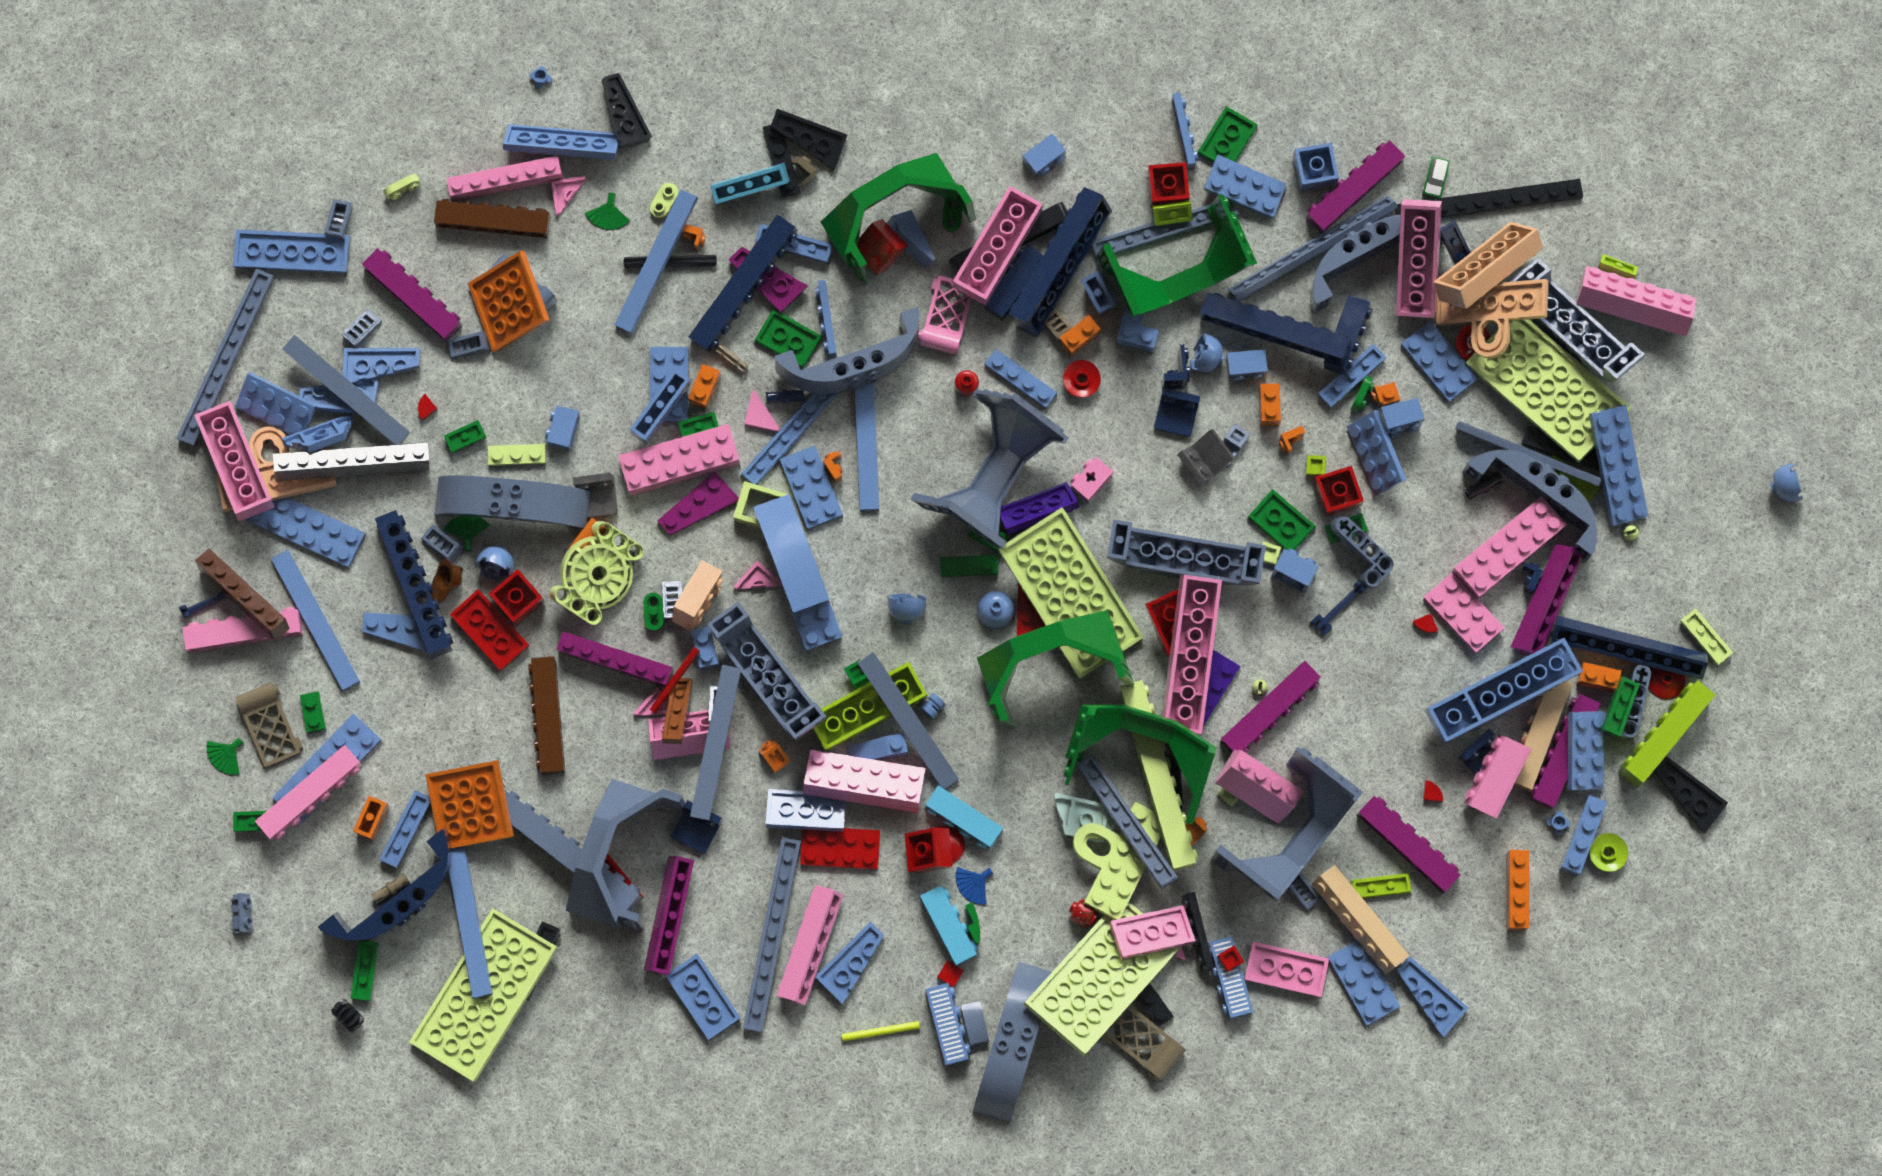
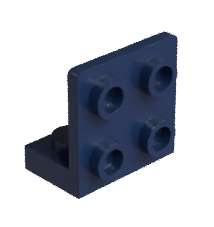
[1162,343,1190,390]
[1154,387,1201,437]
[1459,728,1494,775]
[671,800,723,854]

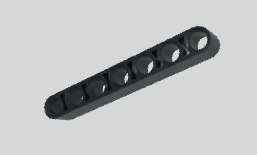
[949,202,1068,275]

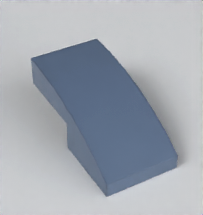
[1223,424,1250,468]
[961,1001,990,1046]

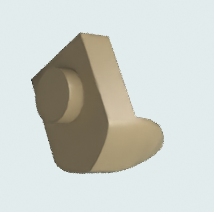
[791,156,818,187]

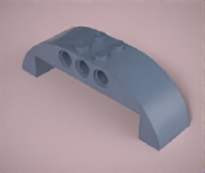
[1310,215,1444,314]
[1510,258,1645,382]
[775,307,920,394]
[1462,450,1597,562]
[434,475,590,529]
[1107,519,1266,586]
[707,602,827,741]
[972,961,1052,1123]

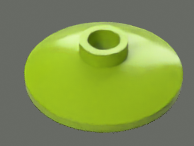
[1589,833,1628,872]

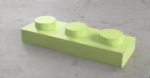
[488,444,546,466]
[1680,608,1733,666]

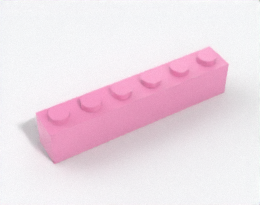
[447,156,563,202]
[183,607,303,653]
[255,745,362,841]
[777,885,844,1006]

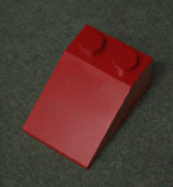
[1145,589,1178,657]

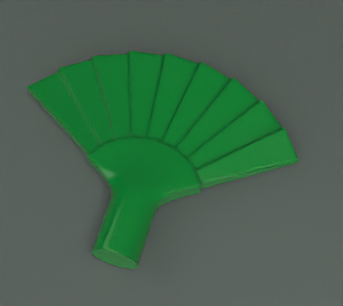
[585,193,630,230]
[443,516,490,552]
[206,737,244,775]

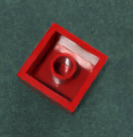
[1147,162,1190,208]
[857,219,908,275]
[1313,465,1364,517]
[489,569,545,626]
[904,827,953,873]

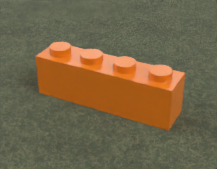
[1507,850,1529,930]

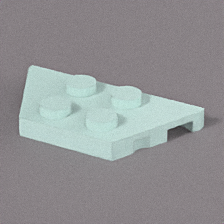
[1053,793,1116,843]

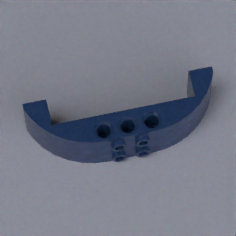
[318,828,451,940]

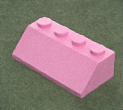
[648,710,730,760]
[1464,734,1532,819]
[1215,750,1304,824]

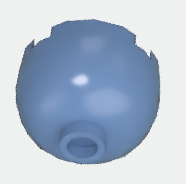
[1190,333,1224,373]
[1770,463,1803,502]
[475,546,514,581]
[977,591,1015,630]
[888,594,926,624]

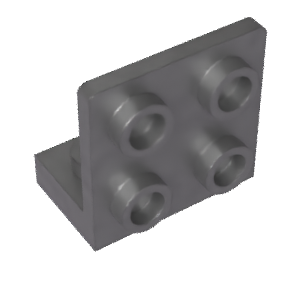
[1177,429,1235,485]
[572,472,618,518]

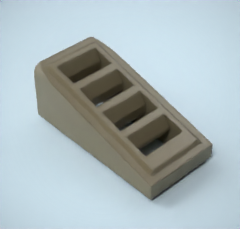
[1045,307,1072,343]

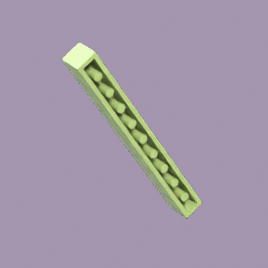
[1119,680,1198,872]

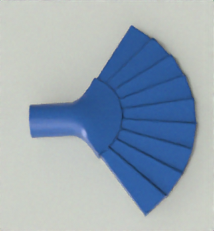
[956,867,994,904]

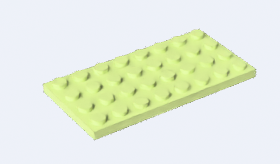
[1466,319,1631,463]
[998,507,1144,679]
[1024,902,1181,1056]
[409,908,558,1082]

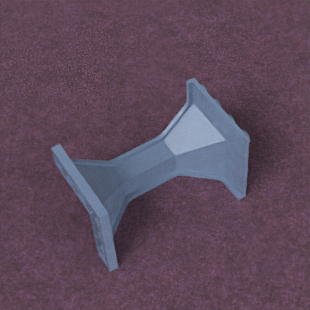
[911,389,1069,548]
[1211,747,1363,902]
[565,779,685,932]

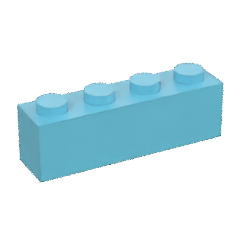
[710,163,790,204]
[925,786,1003,850]
[920,885,978,966]

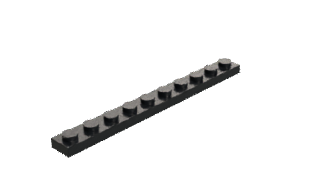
[1394,179,1583,218]

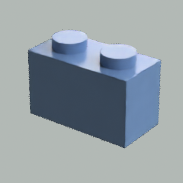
[1022,134,1066,177]
[1081,271,1120,314]
[1226,349,1268,381]
[545,406,580,451]
[691,627,719,671]

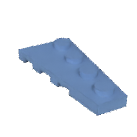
[1396,956,1469,1038]

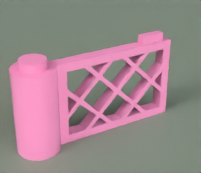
[917,276,972,355]

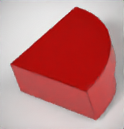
[418,394,438,421]
[1413,613,1439,633]
[1423,780,1443,802]

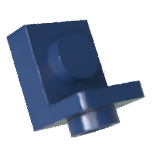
[1522,562,1543,595]

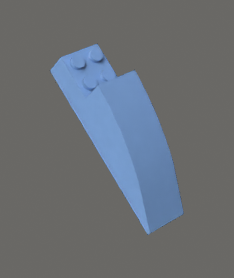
[753,494,842,651]
[1425,638,1583,745]

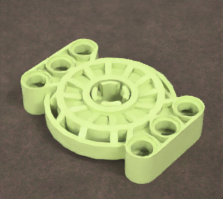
[550,521,644,625]

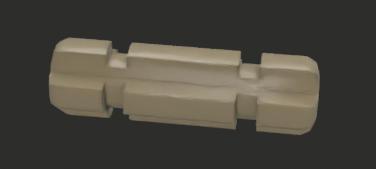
[715,344,749,373]

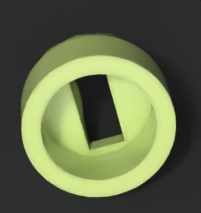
[1623,525,1639,541]
[1252,679,1267,695]

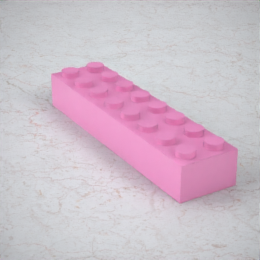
[1162,575,1222,734]

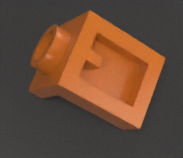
[681,224,706,251]
[1371,382,1401,408]
[1278,426,1305,455]
[823,451,843,483]
[759,740,791,773]
[1185,817,1208,847]

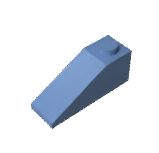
[887,210,935,268]
[848,733,908,761]

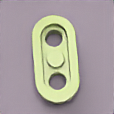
[383,174,420,200]
[650,183,679,219]

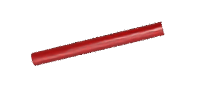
[650,647,700,714]

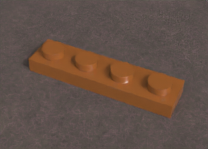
[662,678,693,744]

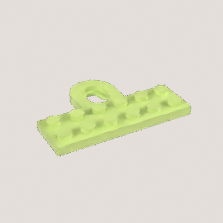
[1072,802,1161,920]

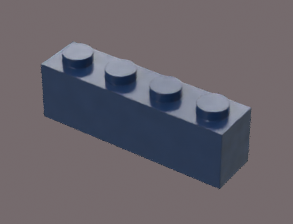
[984,245,1043,322]
[1324,295,1373,375]

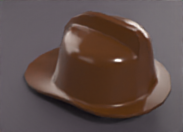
[430,559,463,603]

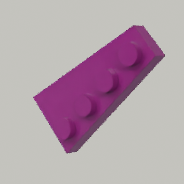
[728,247,808,313]
[657,472,739,536]

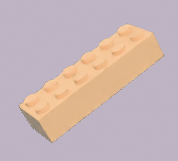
[1434,222,1543,309]

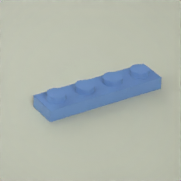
[1172,92,1198,170]
[755,224,833,264]
[815,280,837,358]
[1318,344,1386,409]
[984,349,1057,409]
[379,790,431,869]

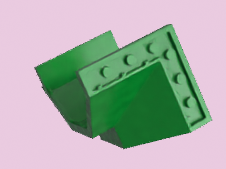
[820,153,976,285]
[1096,194,1257,318]
[977,610,1134,729]
[1063,705,1217,824]

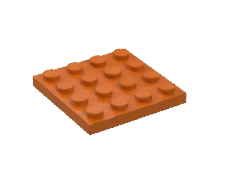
[468,251,550,352]
[425,760,514,848]

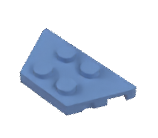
[281,414,353,453]

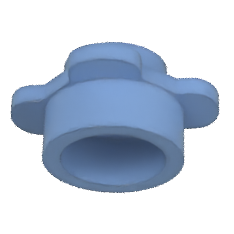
[530,66,552,88]
[1547,811,1570,835]

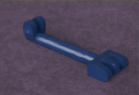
[1309,581,1367,637]
[179,592,227,619]

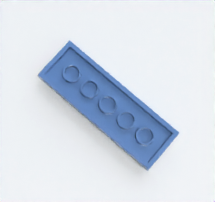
[503,124,619,160]
[233,229,350,274]
[1589,405,1648,526]
[245,497,366,568]
[272,713,382,824]

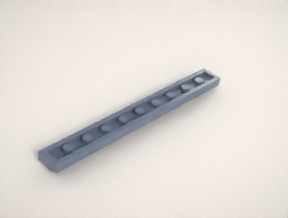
[1228,195,1398,300]
[177,268,275,447]
[743,837,801,1033]

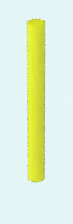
[842,1021,920,1042]

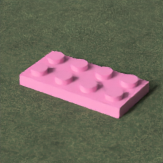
[1423,573,1505,654]
[1109,905,1195,959]
[1244,941,1329,998]

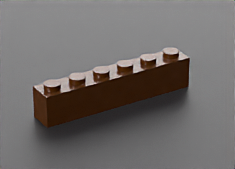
[434,199,551,238]
[195,548,290,641]
[528,656,565,775]

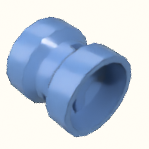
[920,693,946,720]

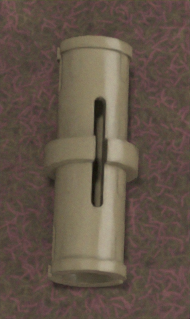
[371,873,411,905]

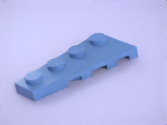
[343,348,421,384]
[299,378,379,414]
[362,613,440,652]
[815,922,884,1005]

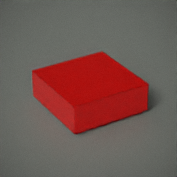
[1217,945,1244,972]
[937,960,964,988]

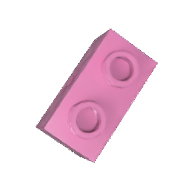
[1070,457,1113,503]

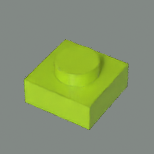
[1306,455,1326,476]

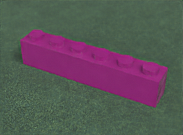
[1306,140,1405,234]
[362,248,462,342]
[1511,544,1583,656]
[556,632,674,688]
[1220,661,1321,753]
[1529,694,1601,810]
[1357,796,1461,894]
[643,856,694,975]

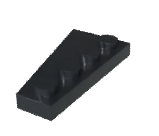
[601,73,652,149]
[770,109,847,171]
[1653,756,1728,834]

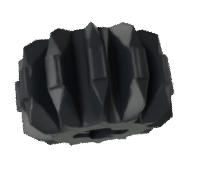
[331,999,364,1032]

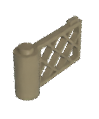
[235,682,303,768]
[1102,1005,1186,1081]

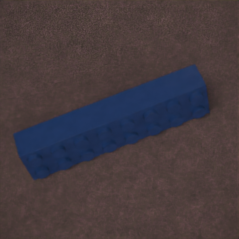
[1009,187,1112,337]

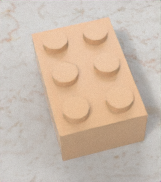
[672,561,723,631]

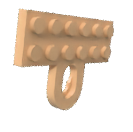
[1436,279,1548,359]
[216,427,337,512]

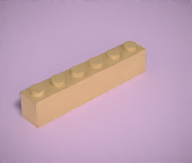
[1513,681,1573,792]
[1311,865,1409,975]

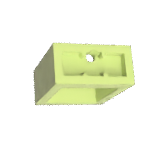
[733,481,788,529]

